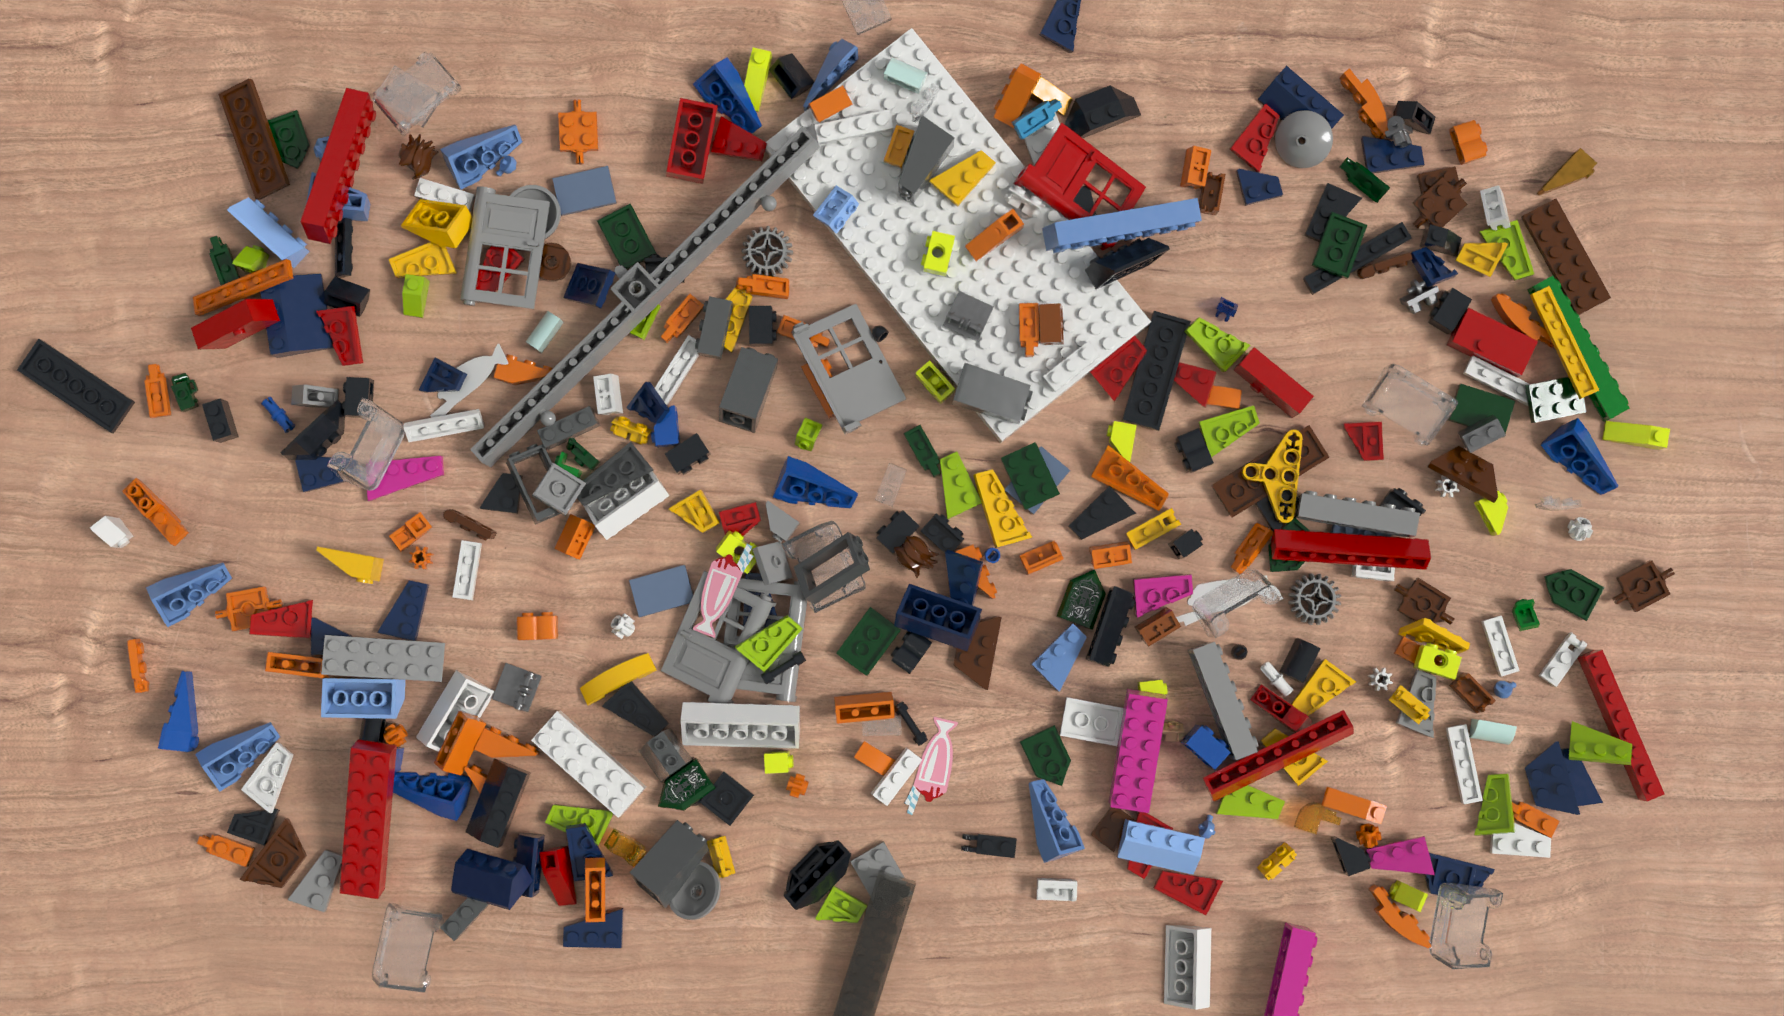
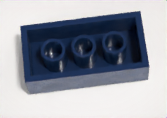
[894,584,982,651]

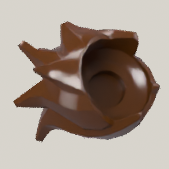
[398,134,439,180]
[893,536,939,578]

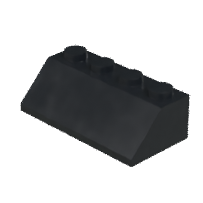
[1085,238,1170,289]
[1086,586,1136,667]
[465,758,531,848]

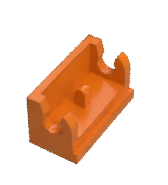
[808,85,853,122]
[1180,146,1211,189]
[554,514,595,560]
[1019,540,1064,575]
[1089,541,1132,569]

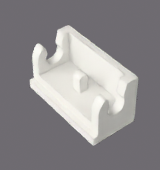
[1480,185,1511,231]
[593,374,623,415]
[1351,565,1395,582]
[1036,878,1077,901]

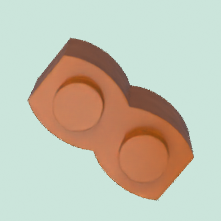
[1449,120,1488,165]
[517,612,558,640]

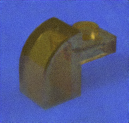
[1294,802,1342,834]
[604,828,646,867]

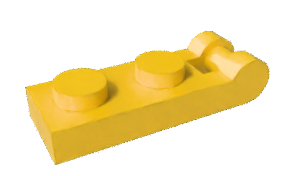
[1125,508,1181,550]

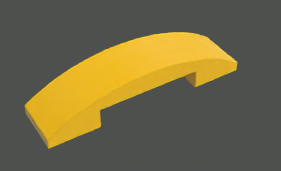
[580,653,657,706]

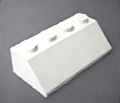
[583,471,670,540]
[416,670,495,752]
[1164,925,1212,1010]

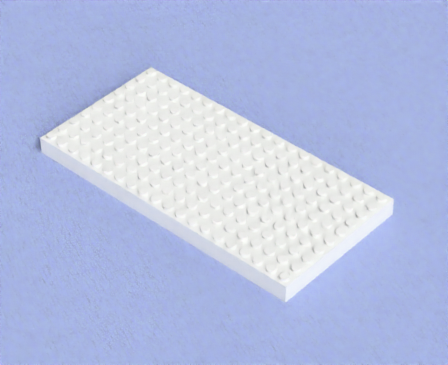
[765,28,1151,443]

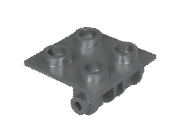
[943,291,994,342]
[492,663,542,712]

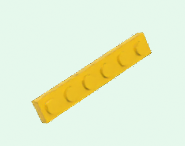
[1530,286,1599,399]

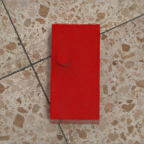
[666,98,718,184]
[191,299,280,349]
[1446,308,1538,377]
[1233,347,1314,418]

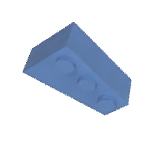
[306,172,371,221]
[1031,623,1087,692]

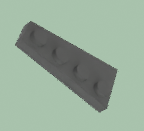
[577,442,653,506]

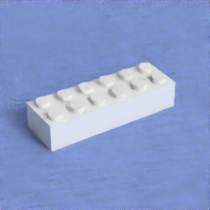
[681,702,800,749]
[531,710,647,818]

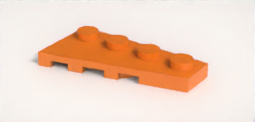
[1091,445,1169,511]

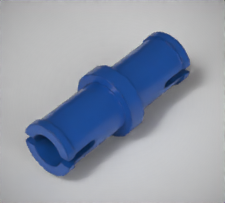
[261,397,295,433]

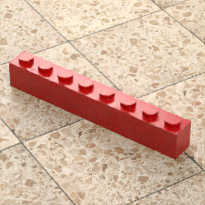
[1271,529,1431,570]
[1578,650,1665,802]
[1203,710,1354,802]

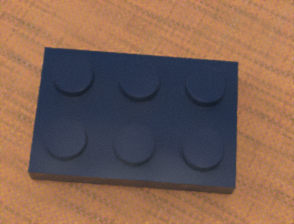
[563,263,615,308]

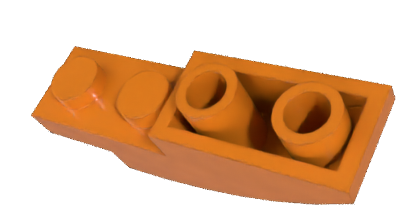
[1340,68,1388,139]
[1491,293,1554,348]
[122,478,189,546]
[1368,884,1432,948]

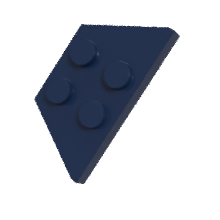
[1525,741,1580,815]
[1424,853,1495,903]

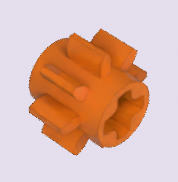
[409,546,434,570]
[383,723,408,747]
[786,773,809,798]
[1356,824,1382,848]

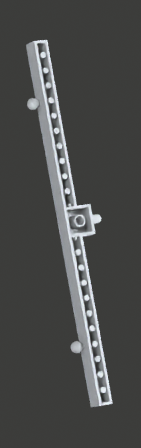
[470,126,820,467]

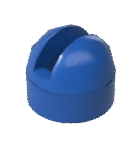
[984,547,1000,563]

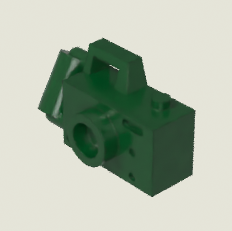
[171,373,199,412]
[566,438,600,470]

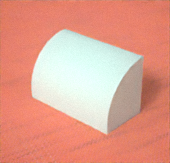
[884,58,928,94]
[526,311,564,353]
[1469,719,1517,745]

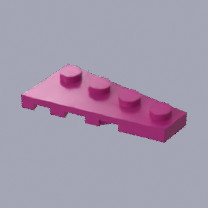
[365,456,444,502]

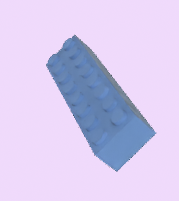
[1042,198,1202,253]

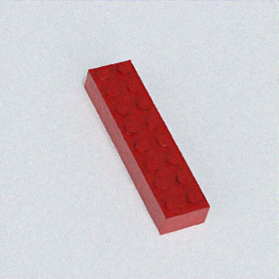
[300,88,376,244]
[340,739,397,899]

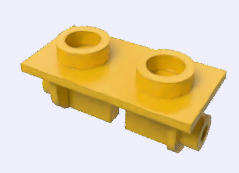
[610,416,652,445]
[1388,685,1431,725]
[707,836,736,878]
[1256,842,1297,881]

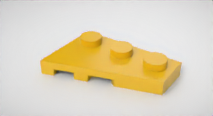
[389,242,457,278]
[1291,659,1356,716]

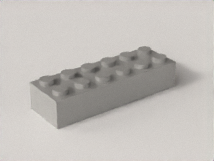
[1295,491,1420,538]
[321,635,445,682]
[1188,642,1259,760]

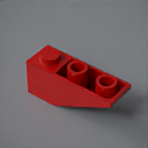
[1250,684,1312,733]
[539,846,577,906]

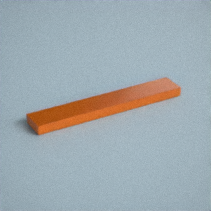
[193,259,293,316]

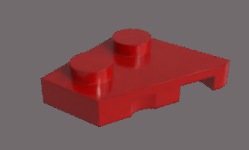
[1174,362,1217,408]
[1344,421,1384,461]
[719,502,761,536]

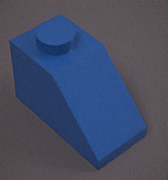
[651,405,680,448]

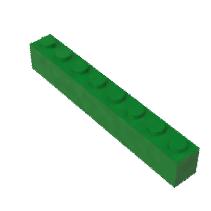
[1527,276,1630,422]

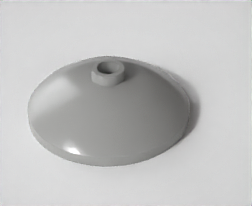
[1275,110,1333,168]
[510,185,561,239]
[669,861,721,920]

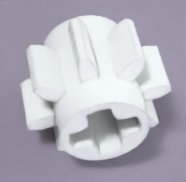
[1435,475,1460,498]
[1567,517,1593,541]
[611,613,635,639]
[1368,668,1393,691]

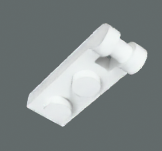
[1538,632,1587,687]

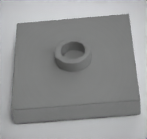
[532,463,586,516]
[752,542,793,585]

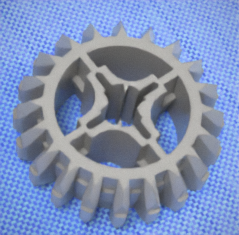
[742,226,793,277]
[1288,573,1341,625]

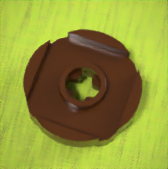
[539,243,571,282]

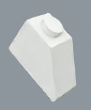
[90,516,133,548]

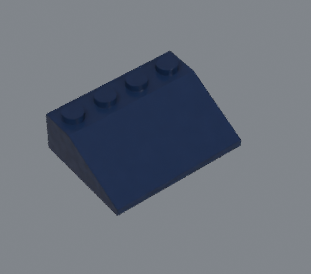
[261,274,334,358]

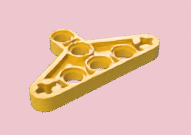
[1241,429,1303,523]

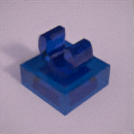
[1215,297,1238,322]

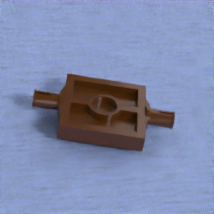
[1412,176,1468,229]
[1612,560,1675,612]
[1394,578,1455,625]

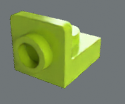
[794,417,822,451]

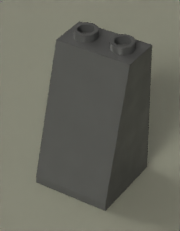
[898,116,955,202]
[719,347,778,433]
[952,363,1033,424]
[639,728,693,782]
[629,820,709,908]

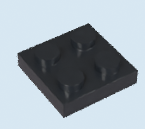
[700,771,754,826]

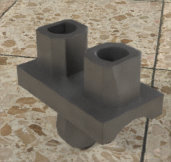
[1385,116,1413,148]
[1400,279,1439,314]

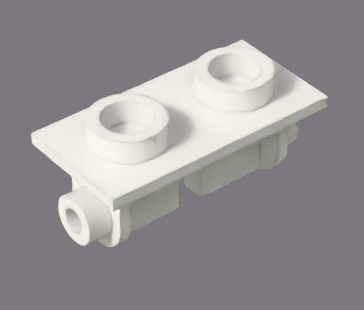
[1004,185,1045,218]

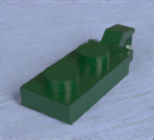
[1340,157,1390,203]
[209,236,240,285]
[904,425,940,477]

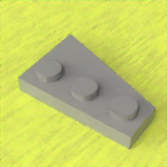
[1396,669,1436,738]
[288,850,342,912]

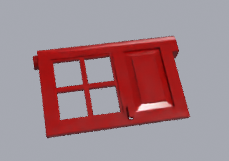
[1013,123,1146,251]

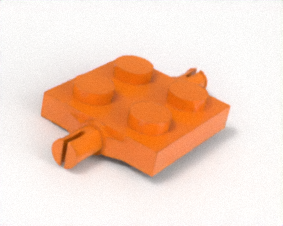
[558,99,598,165]
[215,587,283,631]

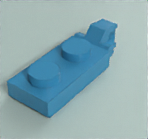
[1012,98,1063,139]

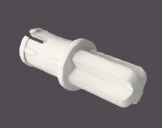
[1260,662,1293,697]

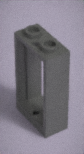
[506,444,572,525]
[794,532,870,604]

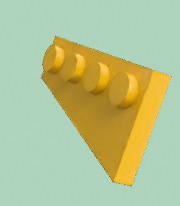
[973,469,1033,548]

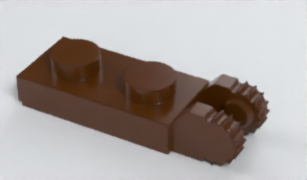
[1357,252,1412,279]
[443,509,497,541]

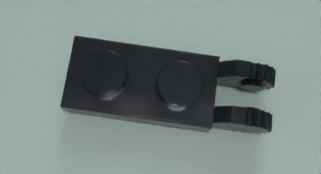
[961,834,1017,858]

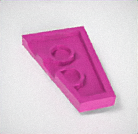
[1133,574,1193,618]
[1366,836,1435,875]

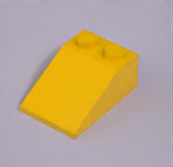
[401,199,472,248]
[316,547,384,584]

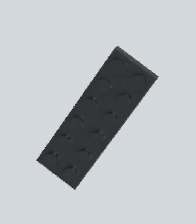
[1122,311,1191,431]
[17,339,135,434]

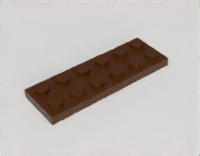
[218,78,290,200]
[1521,199,1611,315]
[1211,425,1329,518]

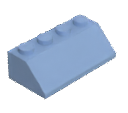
[227,197,310,268]
[321,678,406,719]
[1117,819,1205,875]

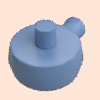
[496,156,517,176]
[1494,681,1516,698]
[1198,815,1216,839]

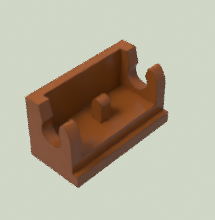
[1199,172,1226,216]
[1039,303,1064,345]
[1135,607,1181,647]
[1449,672,1496,714]

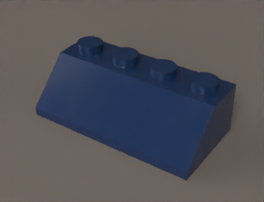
[1258,65,1344,141]
[451,849,533,910]

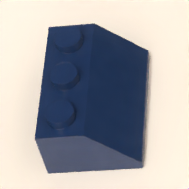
[513,833,545,898]

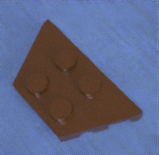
[1427,446,1498,503]
[953,617,1002,690]
[240,818,307,888]

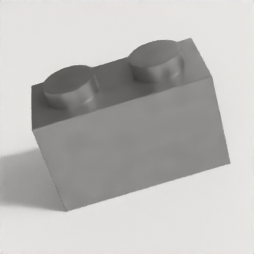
[1458,415,1506,453]

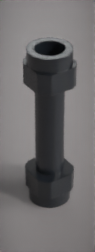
[761,651,806,685]
[894,701,928,746]

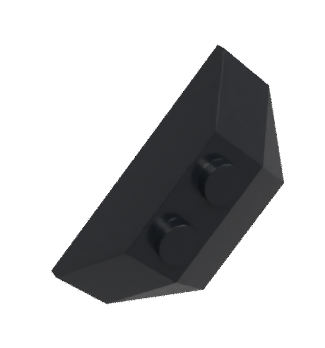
[1065,85,1141,138]
[280,400,345,460]
[784,840,851,910]

